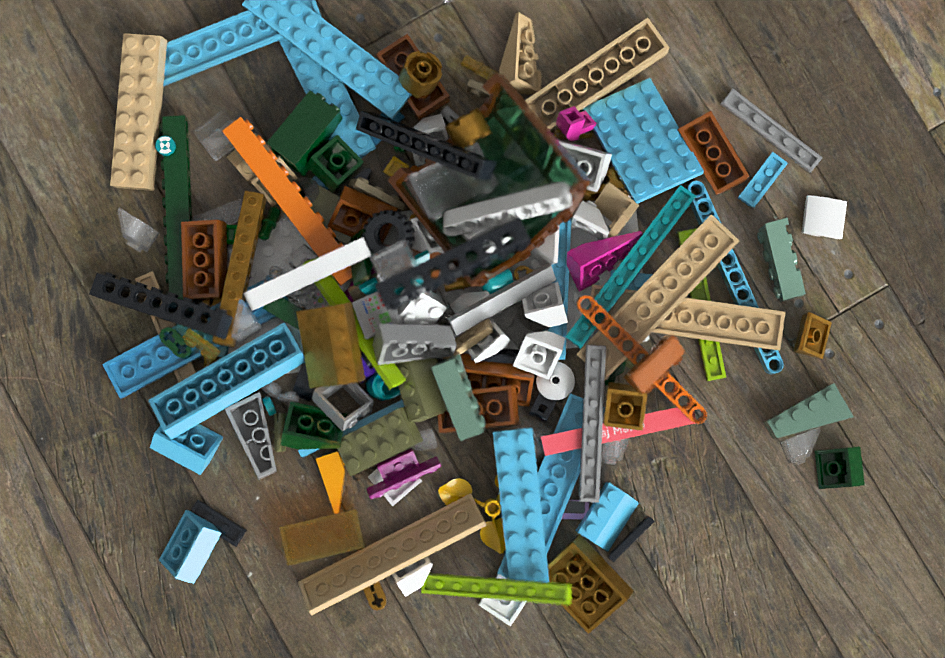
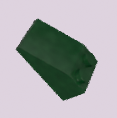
[280,401,347,450]

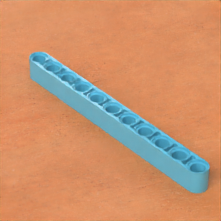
[687,181,784,375]

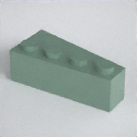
[757,218,806,302]
[431,353,486,441]
[763,383,854,439]

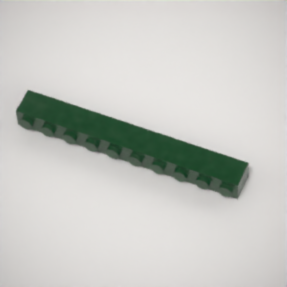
[159,115,196,304]

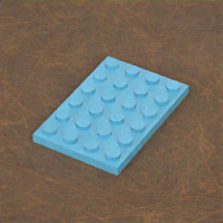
[582,78,704,204]

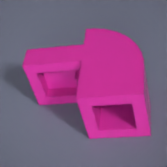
[556,106,597,141]

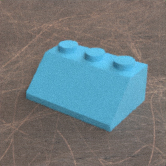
[150,424,223,475]
[575,482,639,552]
[159,510,221,583]

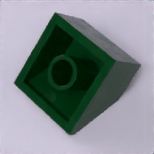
[307,135,364,193]
[815,447,865,489]

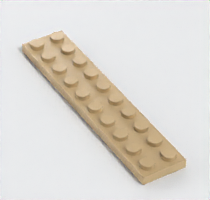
[576,214,740,380]
[589,284,785,351]
[298,493,487,615]

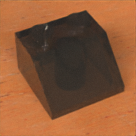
[494,300,550,349]

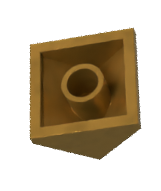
[793,312,832,359]

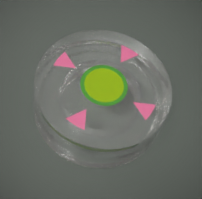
[311,291,330,308]

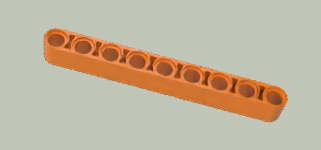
[576,295,707,424]

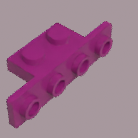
[367,448,441,499]

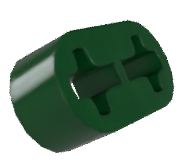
[159,327,192,359]

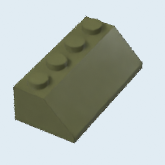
[395,358,448,422]

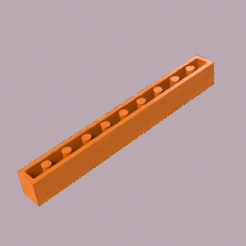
[222,117,352,286]

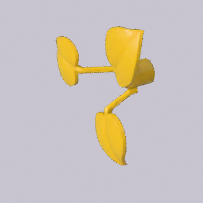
[438,474,506,554]

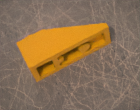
[316,451,346,514]

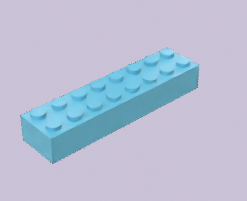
[148,322,305,439]
[493,427,549,582]

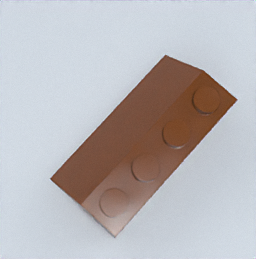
[678,111,750,195]
[181,220,228,299]
[460,353,534,407]

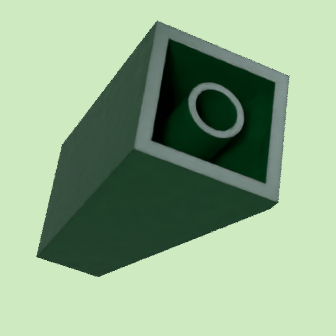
[266,91,343,177]

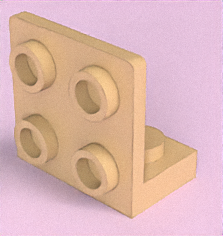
[594,182,639,238]

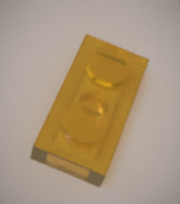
[183,328,221,360]

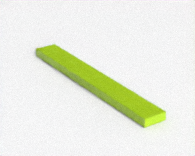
[677,228,726,381]
[301,257,406,389]
[421,573,571,605]

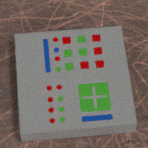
[352,292,402,339]

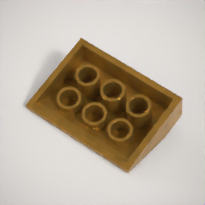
[296,302,365,388]
[547,534,634,634]

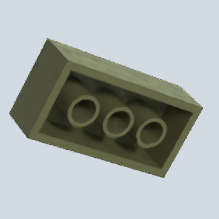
[337,407,423,477]

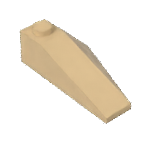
[499,12,541,95]

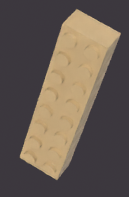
[525,18,670,138]
[110,33,167,191]

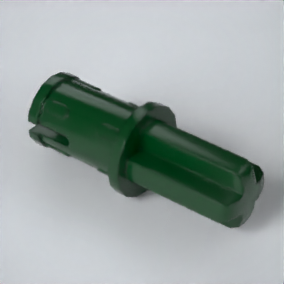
[258,207,281,241]

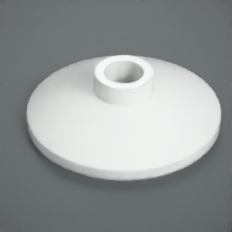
[536,362,575,400]

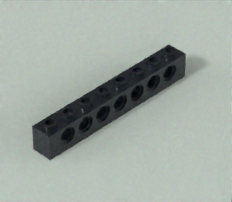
[356,111,496,180]
[375,217,531,310]
[89,272,233,340]

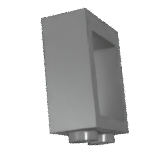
[312,383,374,431]

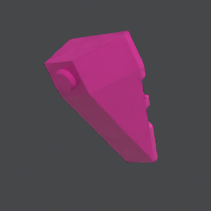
[567,231,643,292]

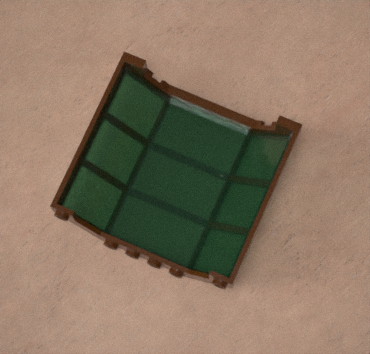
[388,73,591,287]

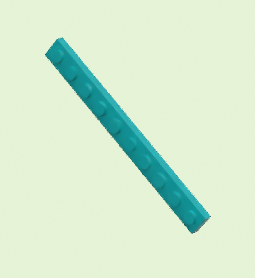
[565,185,696,349]

